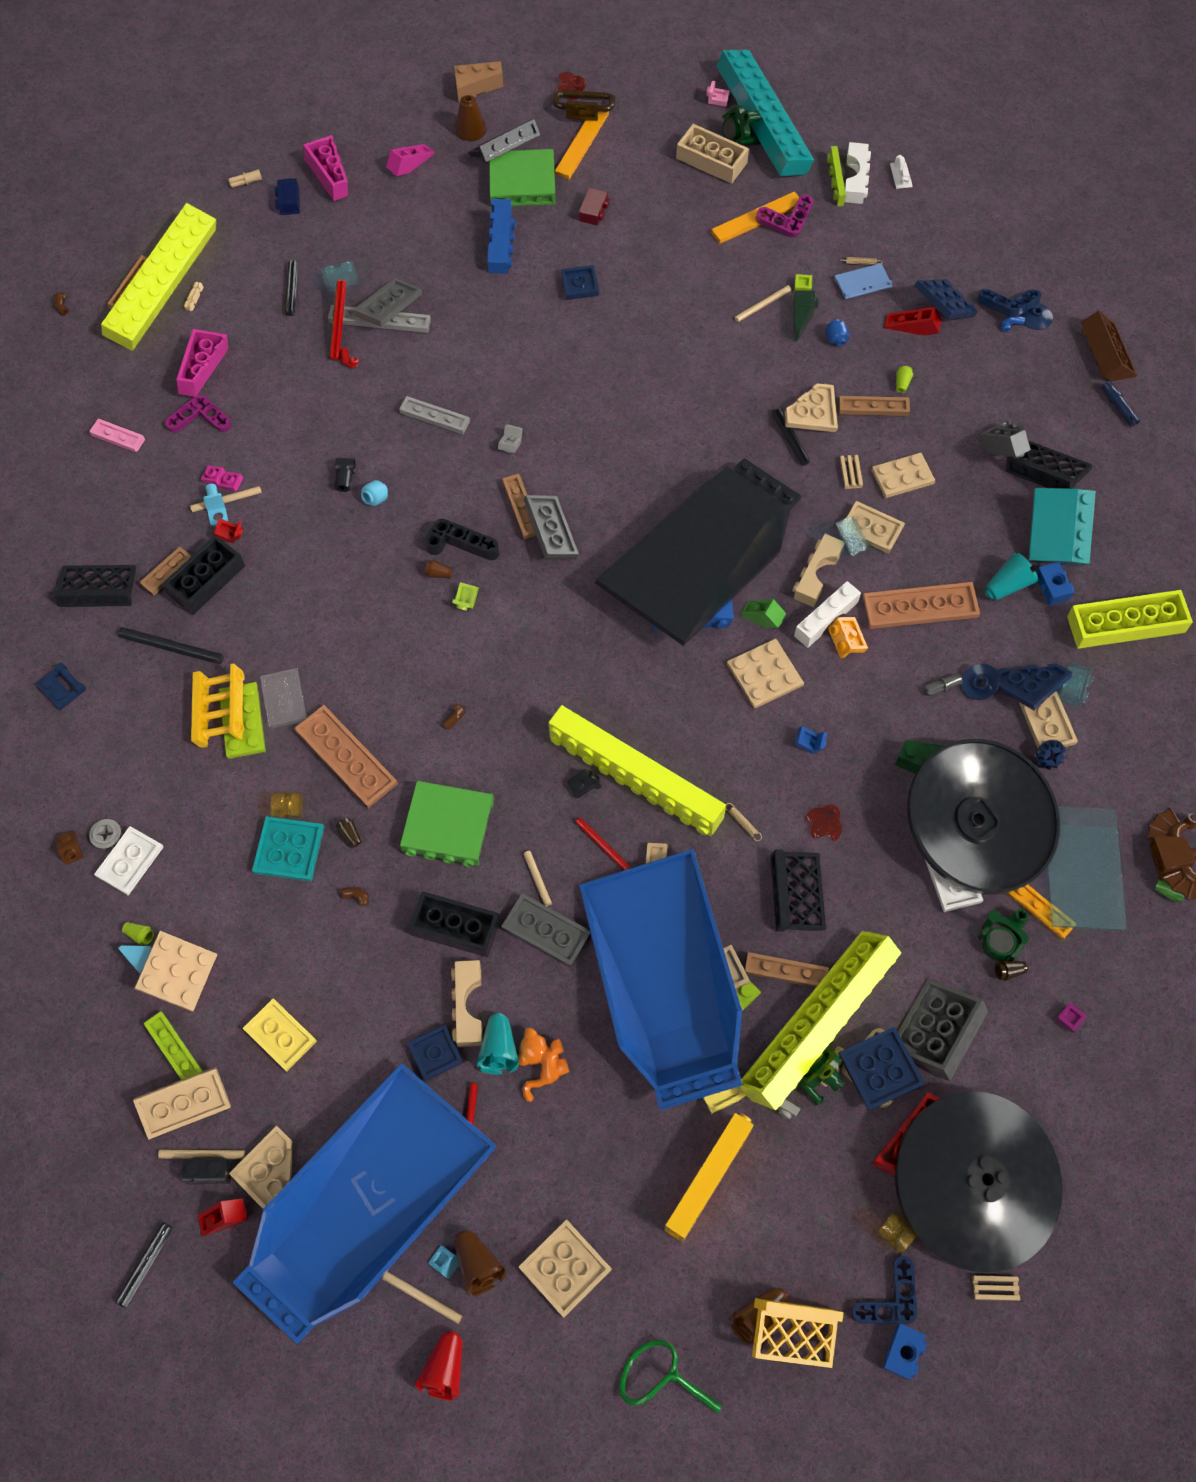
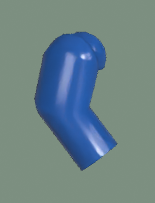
[1000,316,1025,332]

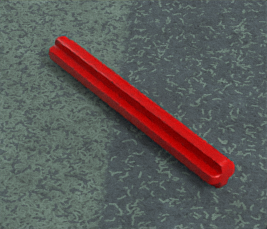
[330,280,346,361]

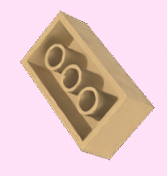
[676,124,749,184]

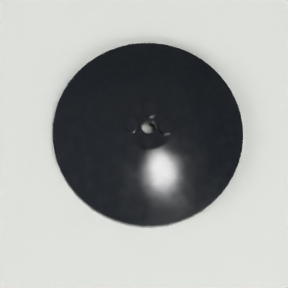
[907,739,1060,894]
[895,1091,1063,1273]

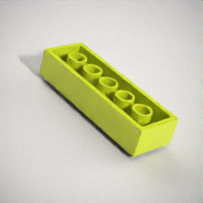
[1067,590,1193,649]

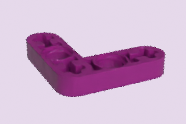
[755,194,813,237]
[165,395,231,433]

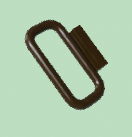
[552,90,616,121]

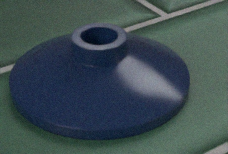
[1020,303,1053,330]
[962,663,1000,700]

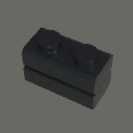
[182,1158,232,1185]

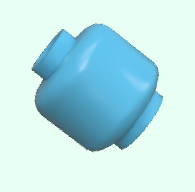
[361,480,388,506]

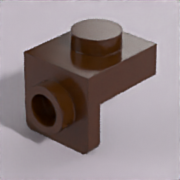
[55,830,84,865]

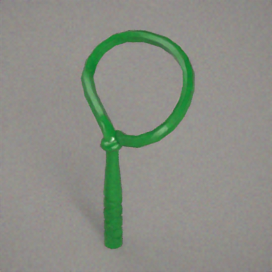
[619,1340,722,1413]

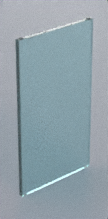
[1048,806,1127,931]

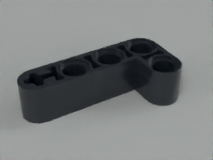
[425,518,499,561]

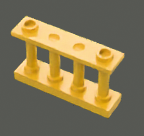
[191,663,244,748]

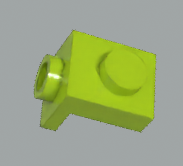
[452,582,479,611]

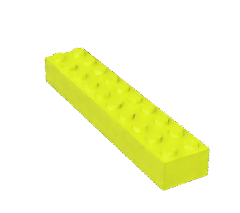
[101,203,216,351]
[549,705,726,837]
[739,931,901,1110]

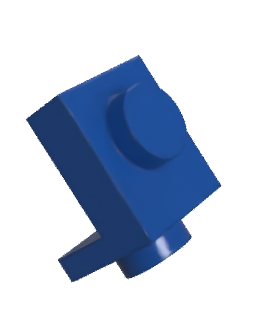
[794,726,827,754]

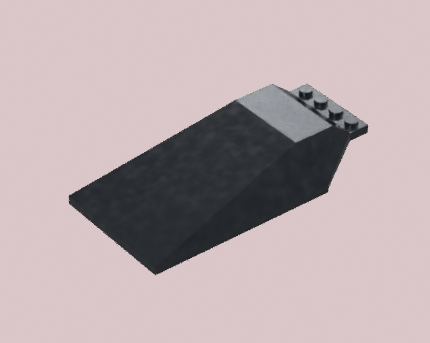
[595,458,801,646]

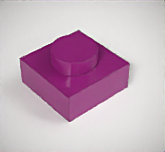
[1056,1002,1087,1033]

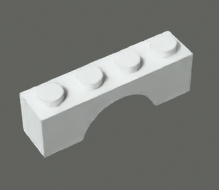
[845,142,871,204]
[794,581,861,648]

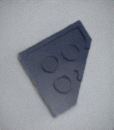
[998,663,1072,711]

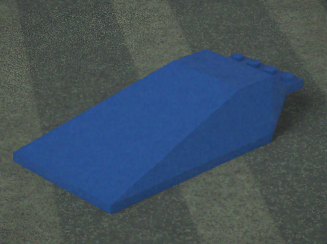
[579,849,743,1110]
[233,1063,497,1345]

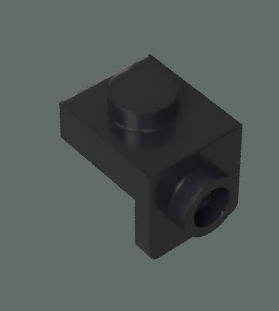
[567,769,602,798]

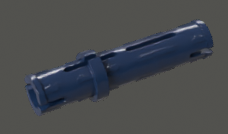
[1101,381,1140,427]

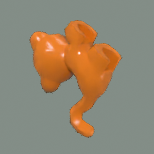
[518,1028,569,1102]

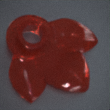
[556,72,586,101]
[805,805,842,841]

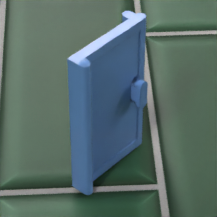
[834,263,892,300]

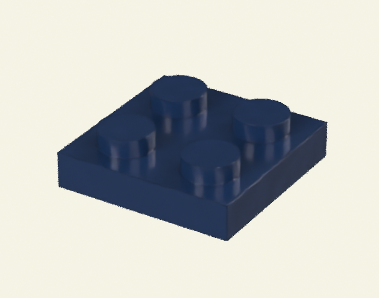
[561,265,599,300]
[408,1025,463,1082]

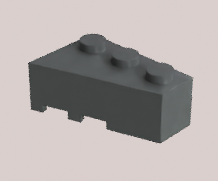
[980,420,1031,458]

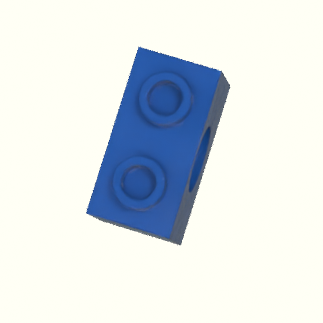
[1036,562,1074,606]
[881,1323,927,1380]

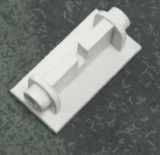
[890,155,912,189]

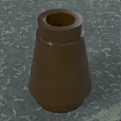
[336,818,362,848]
[995,961,1028,981]

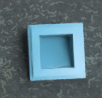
[428,1245,459,1279]

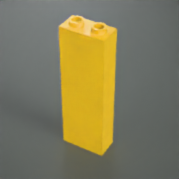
[664,1113,754,1243]

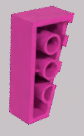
[303,135,348,201]
[177,329,228,397]

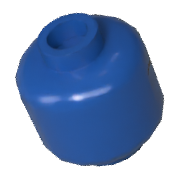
[825,319,850,347]

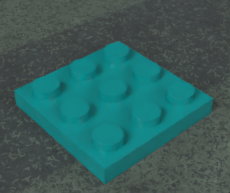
[252,816,324,882]

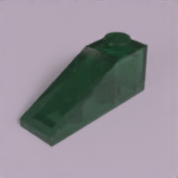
[793,290,818,341]

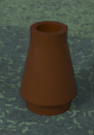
[425,560,453,579]

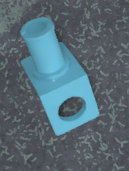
[203,484,228,526]

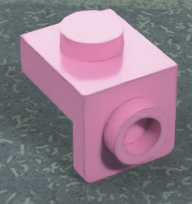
[706,81,730,107]

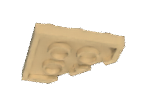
[784,383,838,432]
[229,1126,293,1209]

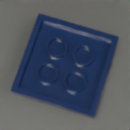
[914,279,978,319]
[838,1026,925,1112]

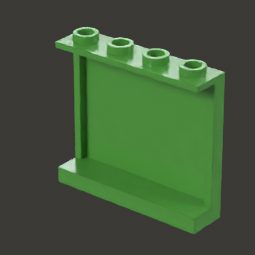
[490,149,556,207]
[400,781,494,867]

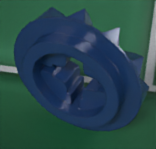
[1036,740,1067,770]

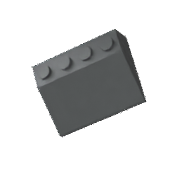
[898,979,988,1081]

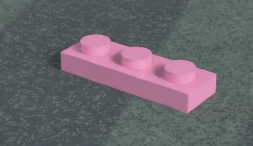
[89,419,145,453]

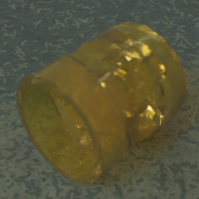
[271,792,303,817]
[876,1211,916,1255]

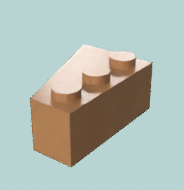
[454,61,503,103]

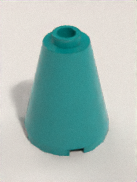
[985,552,1038,601]
[477,1013,519,1075]

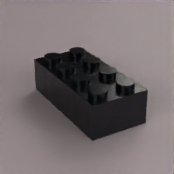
[162,535,245,615]
[409,891,501,958]

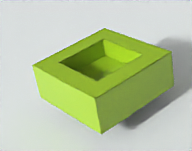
[794,274,813,293]

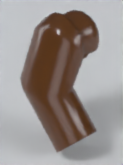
[54,292,69,316]
[442,704,465,730]
[342,887,369,906]

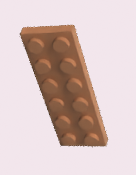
[863,582,980,629]
[294,705,398,809]

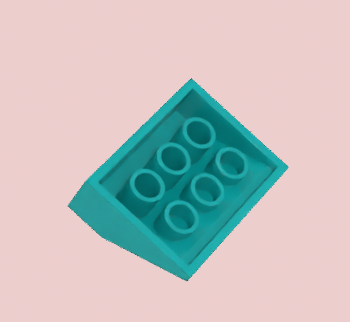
[1028,488,1096,567]

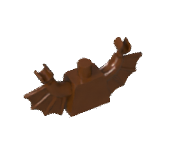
[1147,808,1196,900]

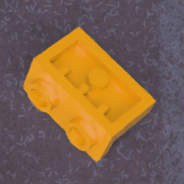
[828,617,868,658]

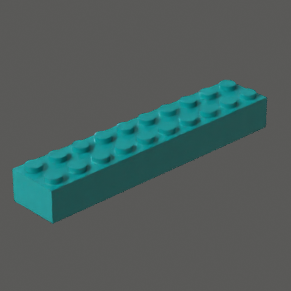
[716,50,814,176]

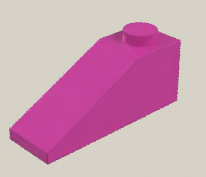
[386,144,435,176]

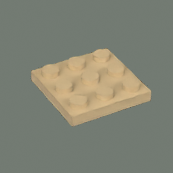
[727,639,804,709]
[134,931,217,1012]
[519,1219,612,1318]

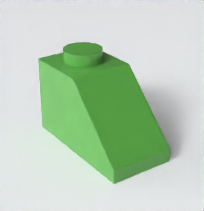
[740,599,786,628]

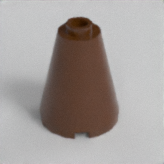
[455,95,487,141]
[454,1230,507,1296]
[729,1287,789,1352]

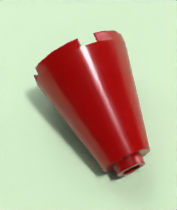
[415,1331,463,1401]

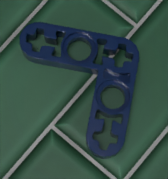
[977,289,1041,317]
[851,1256,917,1324]

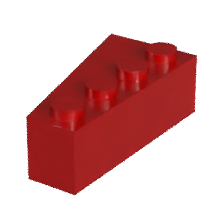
[871,1093,940,1177]

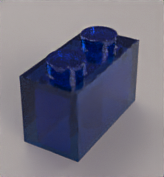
[275,178,300,215]

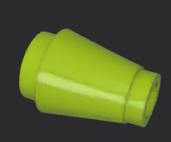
[896,366,913,393]
[122,922,154,945]

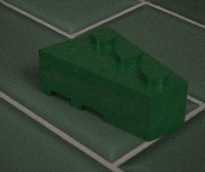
[895,740,945,774]

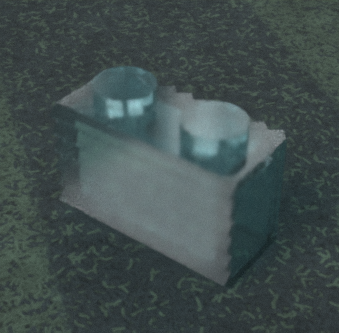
[321,260,360,293]
[836,516,870,557]
[1058,662,1094,708]

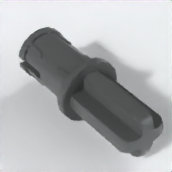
[924,673,962,696]

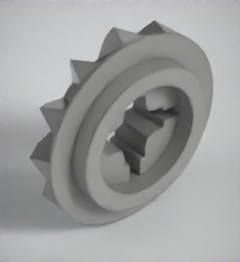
[89,819,122,850]

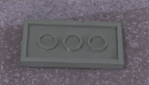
[354,278,422,327]
[523,495,579,558]
[501,893,591,967]

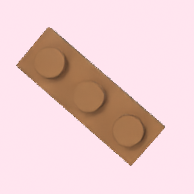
[139,546,192,596]

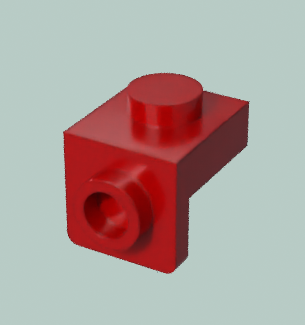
[213,518,243,543]

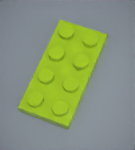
[219,682,266,759]

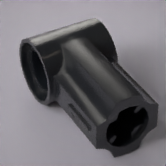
[334,458,356,492]

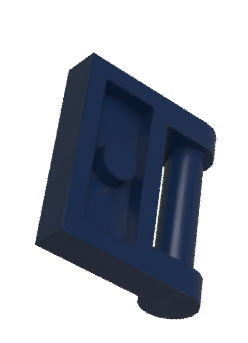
[36,663,86,710]

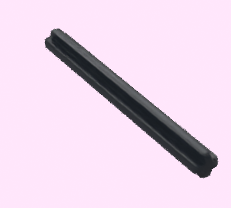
[118,627,224,664]

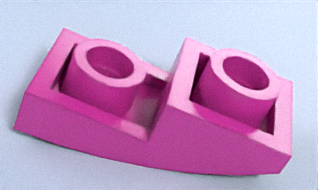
[201,465,243,492]

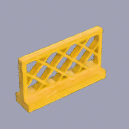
[752,1298,843,1368]

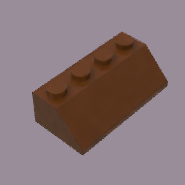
[1081,310,1138,381]

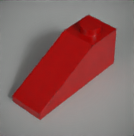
[884,307,942,336]

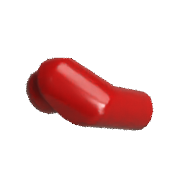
[340,348,359,369]

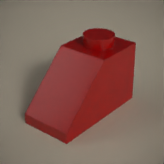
[198,1199,247,1237]

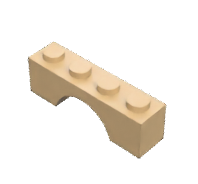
[793,534,845,607]
[451,960,483,1047]

